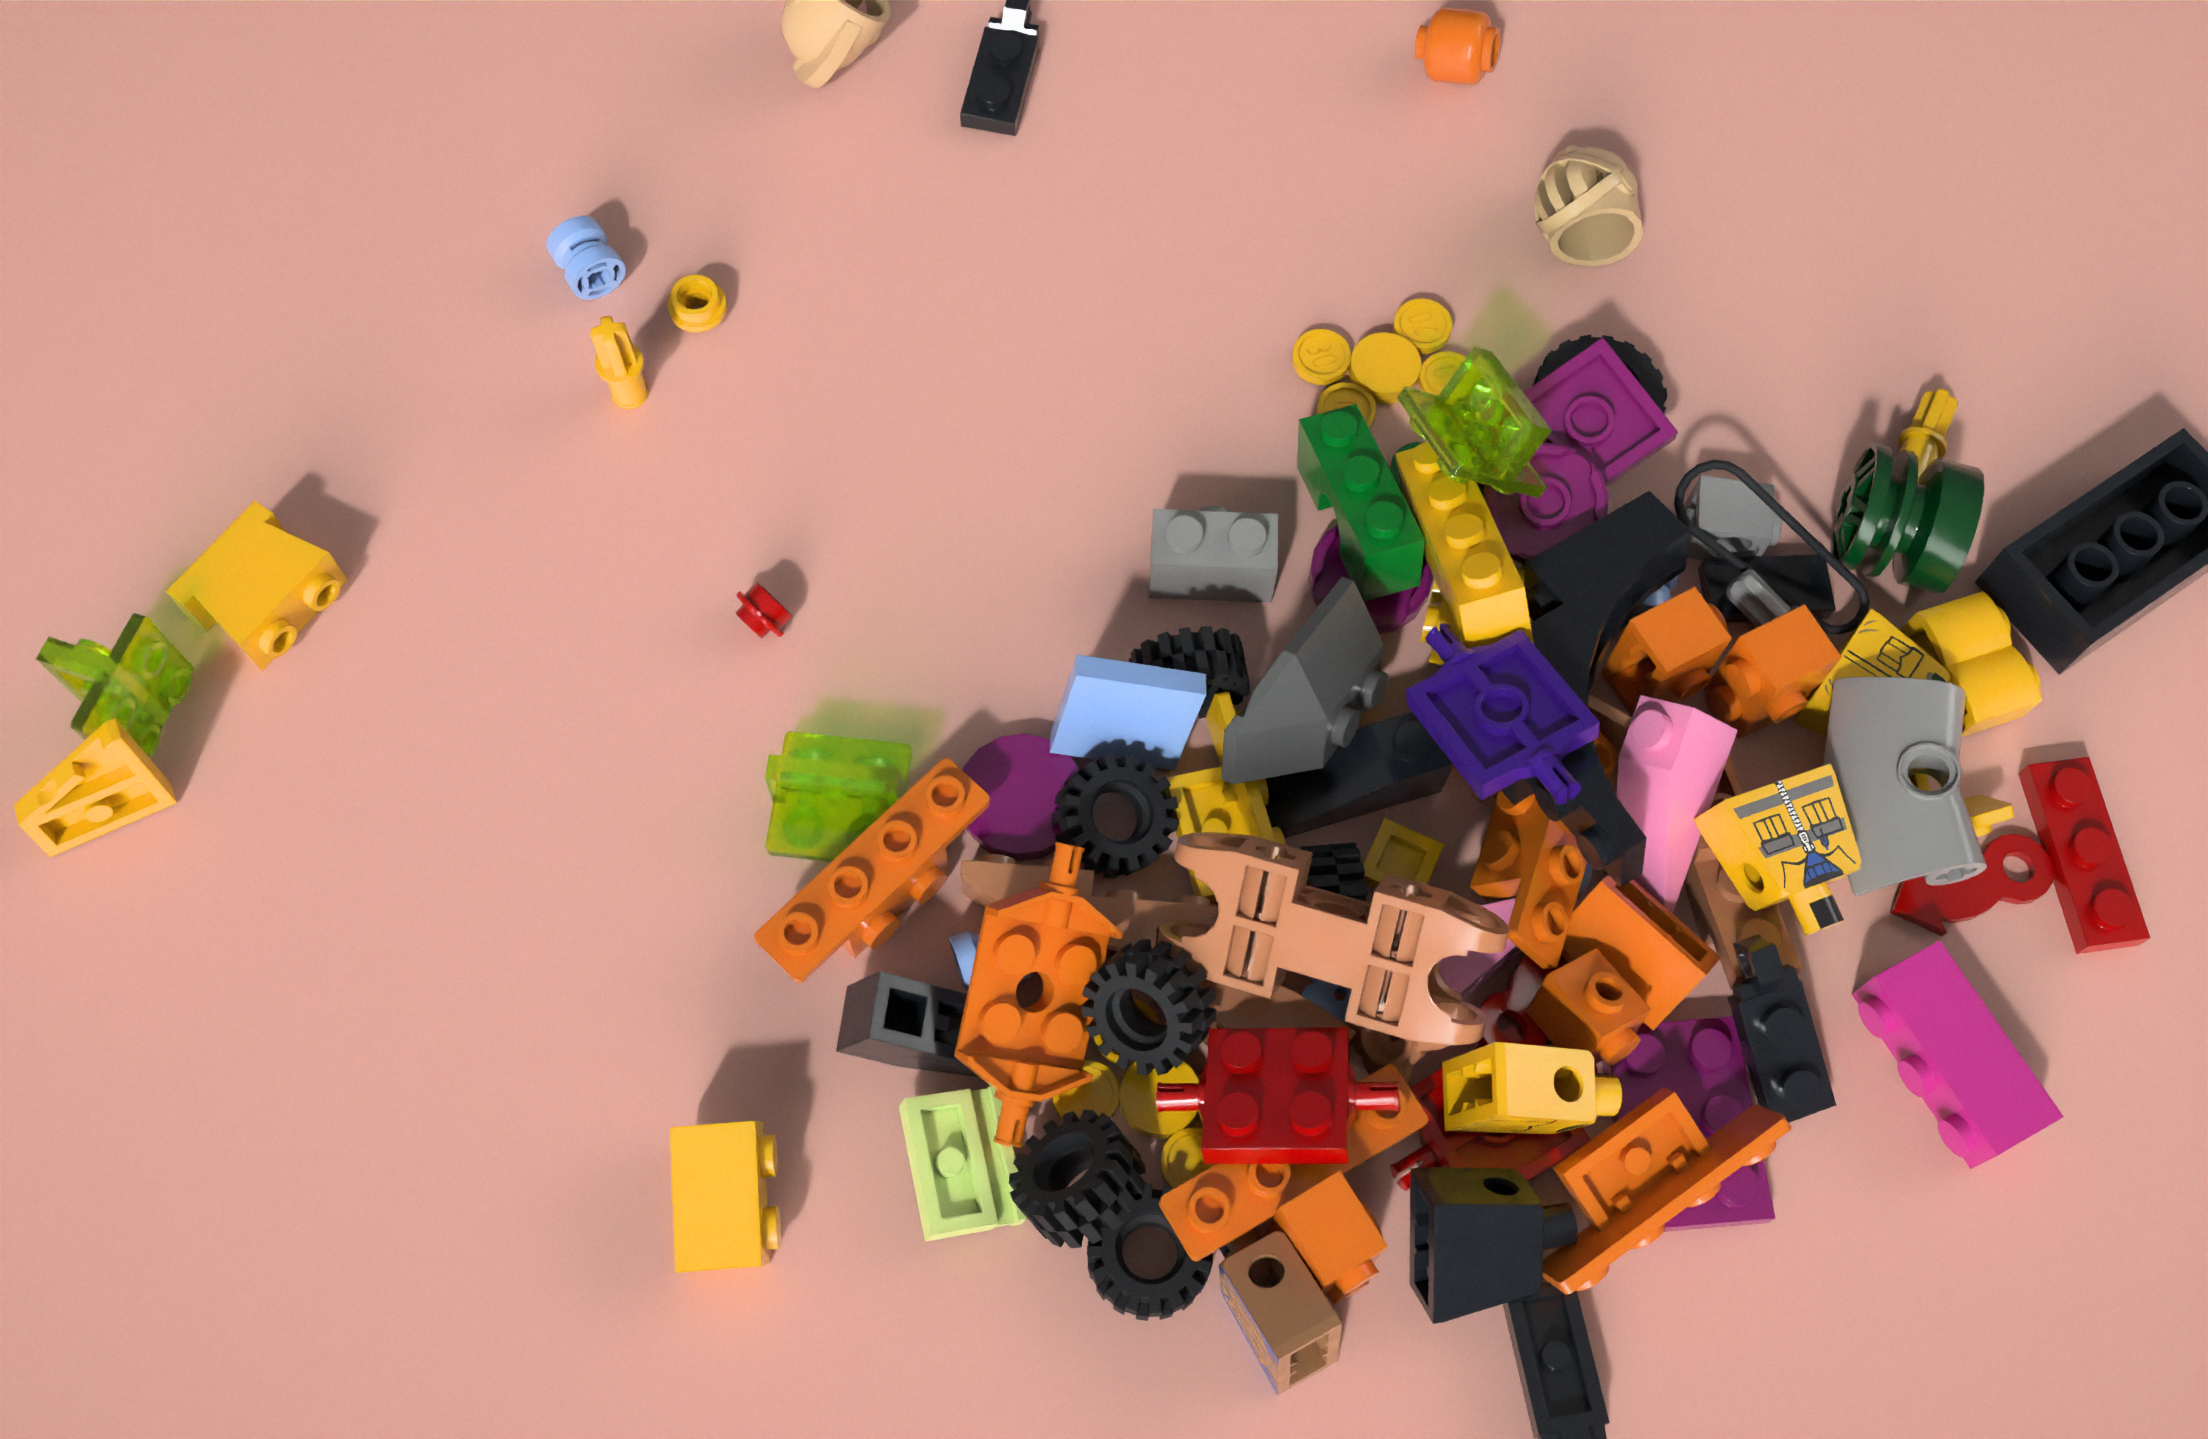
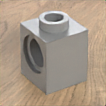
[1684,475,1782,560]

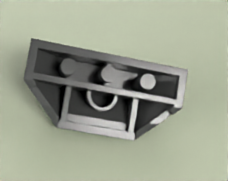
[1222,577,1388,784]

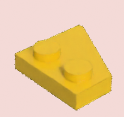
[13,718,177,857]

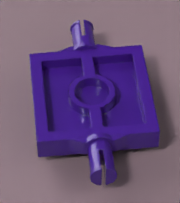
[1406,623,1600,805]

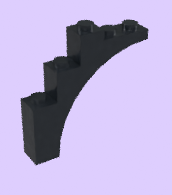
[1501,491,1690,887]

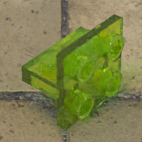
[1397,346,1552,498]
[36,613,194,758]
[765,731,912,862]

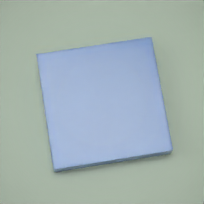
[1050,654,1206,771]

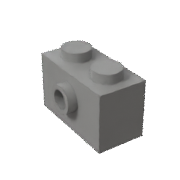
[1149,506,1278,603]

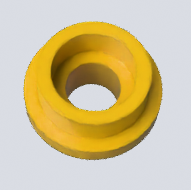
[667,274,727,332]

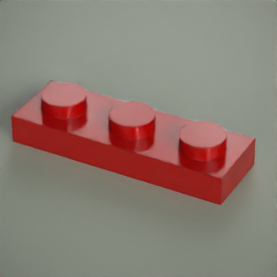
[2018,757,2151,954]

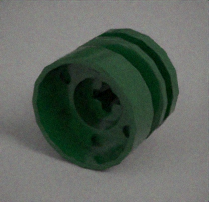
[1831,441,1985,594]

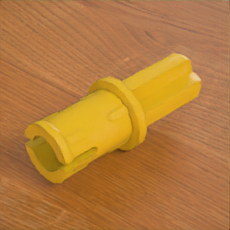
[590,316,649,409]
[1898,388,1958,481]

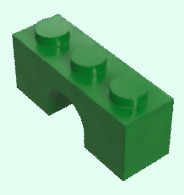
[1297,404,1426,602]

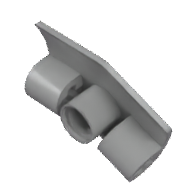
[1823,677,1987,896]

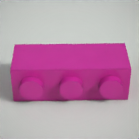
[1852,940,2064,1169]

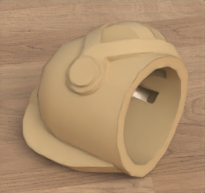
[780,0,891,89]
[1534,145,1643,267]

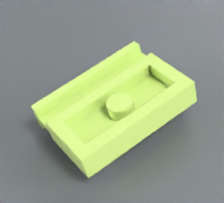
[899,1086,1027,1241]

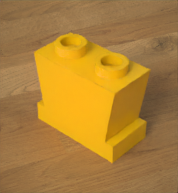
[165,500,348,671]

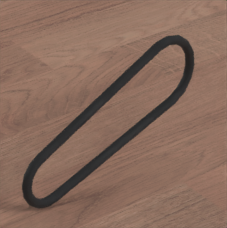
[1674,460,1870,635]

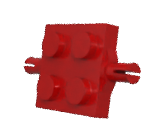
[1389,1025,1598,1191]
[1156,1027,1399,1164]

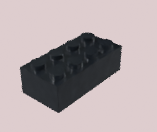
[1975,428,2208,675]

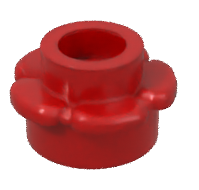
[735,582,793,639]

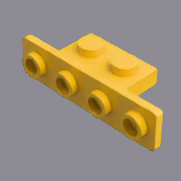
[1163,691,1286,903]

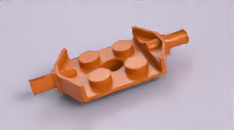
[954,842,1123,1148]

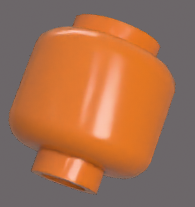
[1415,7,1500,85]

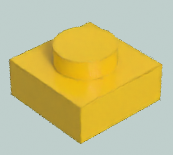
[1363,818,1445,898]

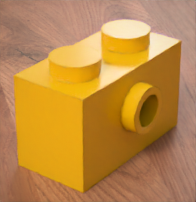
[670,1121,781,1273]

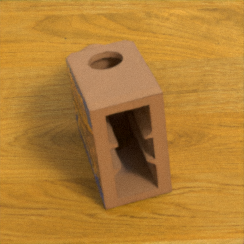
[1219,1227,1342,1396]

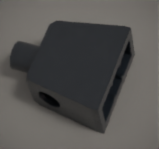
[1410,1167,1578,1324]

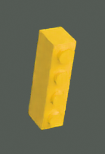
[1395,436,1534,649]

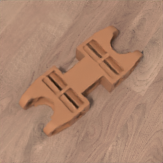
[1156,832,1509,1045]

